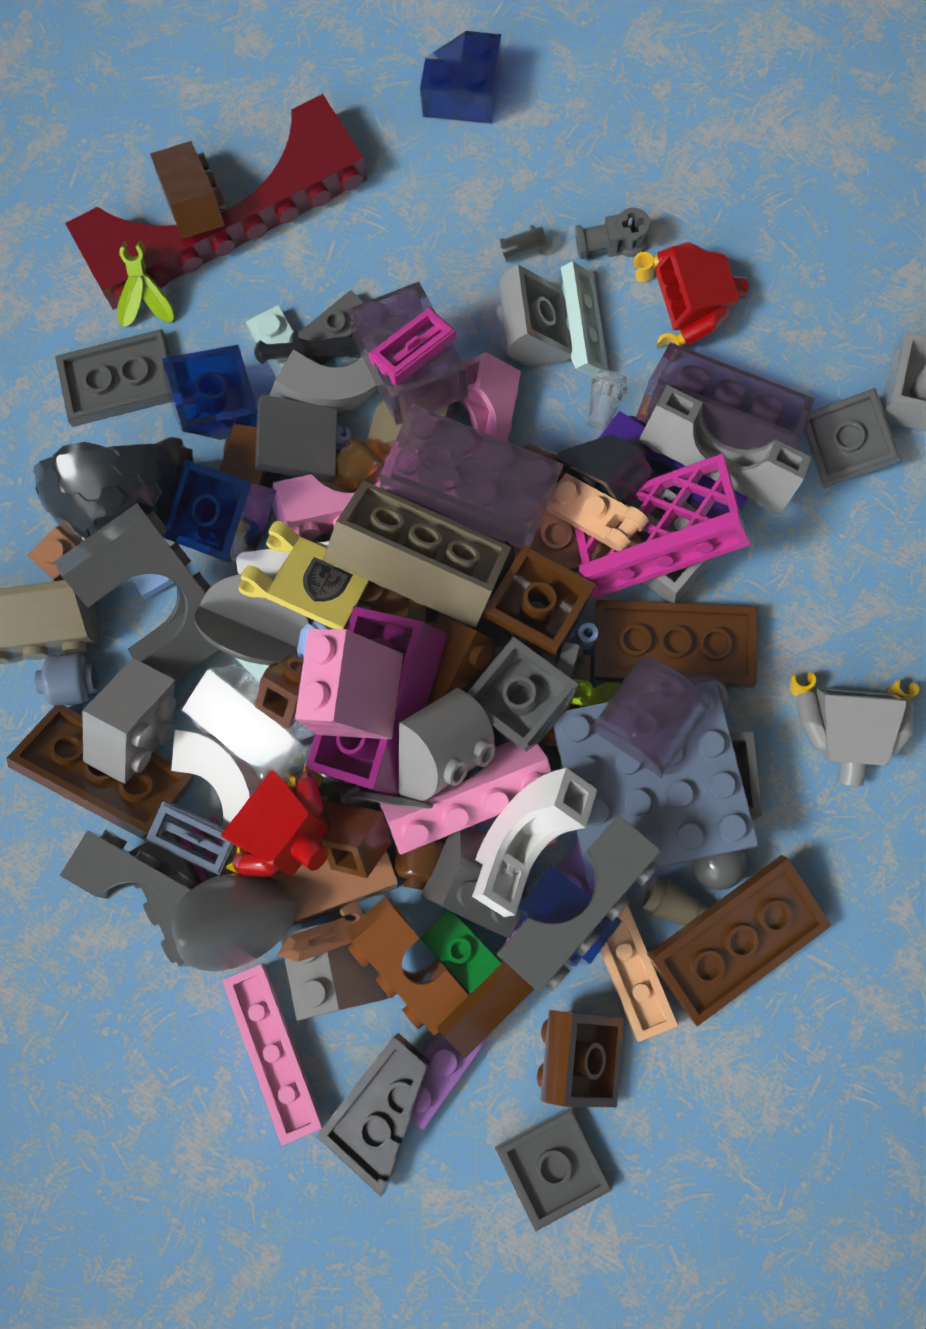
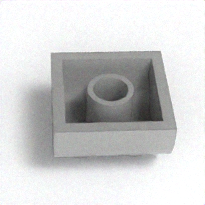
[497,264,572,367]
[398,688,495,801]

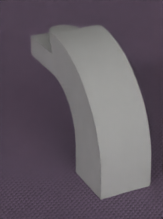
[269,322,394,414]

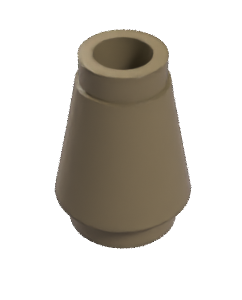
[641,877,708,925]

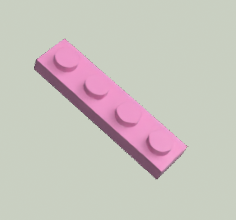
[222,964,324,1146]

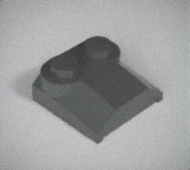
[467,637,580,752]

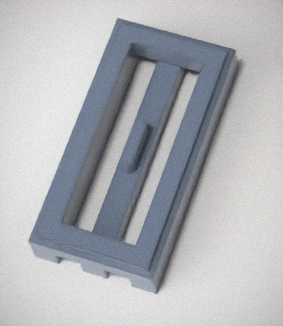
[146,801,234,876]

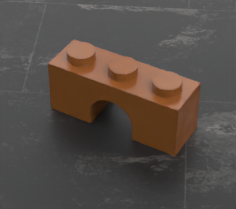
[346,896,469,1036]

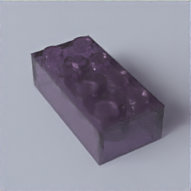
[636,342,815,450]
[380,404,564,549]

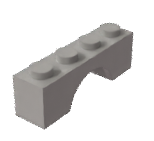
[638,385,812,513]

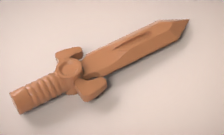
[277,901,402,962]

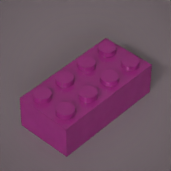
[305,606,448,796]

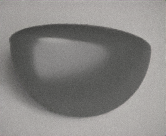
[194,574,311,666]
[172,873,299,971]

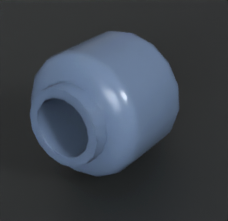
[35,653,98,706]

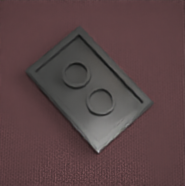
[55,329,181,427]

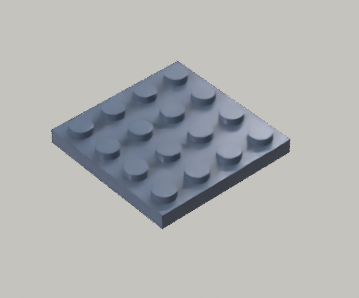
[553,680,758,882]

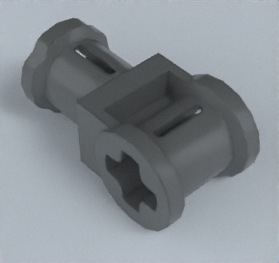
[575,208,650,260]

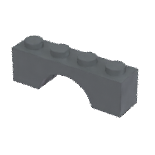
[497,814,661,993]
[60,829,199,944]

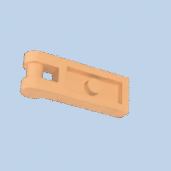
[542,473,649,551]

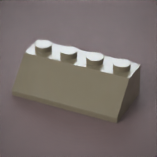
[323,480,511,628]
[0,580,100,665]

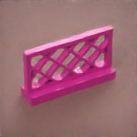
[575,453,751,598]

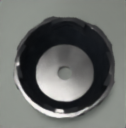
[34,437,195,542]

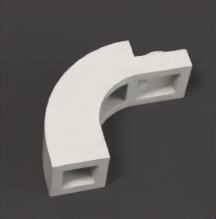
[171,729,266,864]
[472,768,597,917]

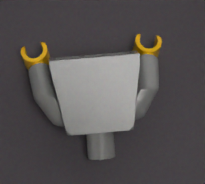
[789,672,920,786]

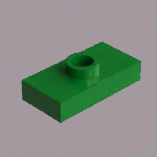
[420,910,502,994]

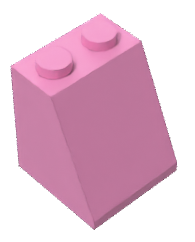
[295,629,403,739]

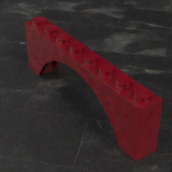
[65,94,367,310]

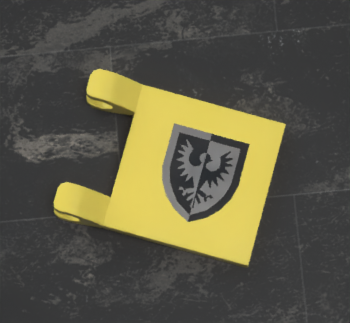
[239,521,370,629]

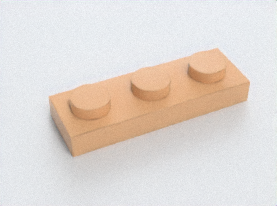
[594,904,678,1042]

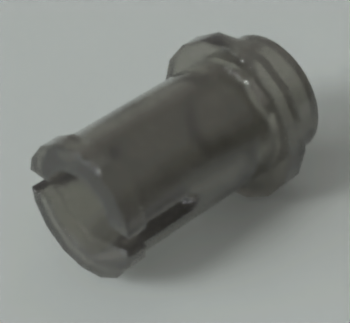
[499,225,548,263]

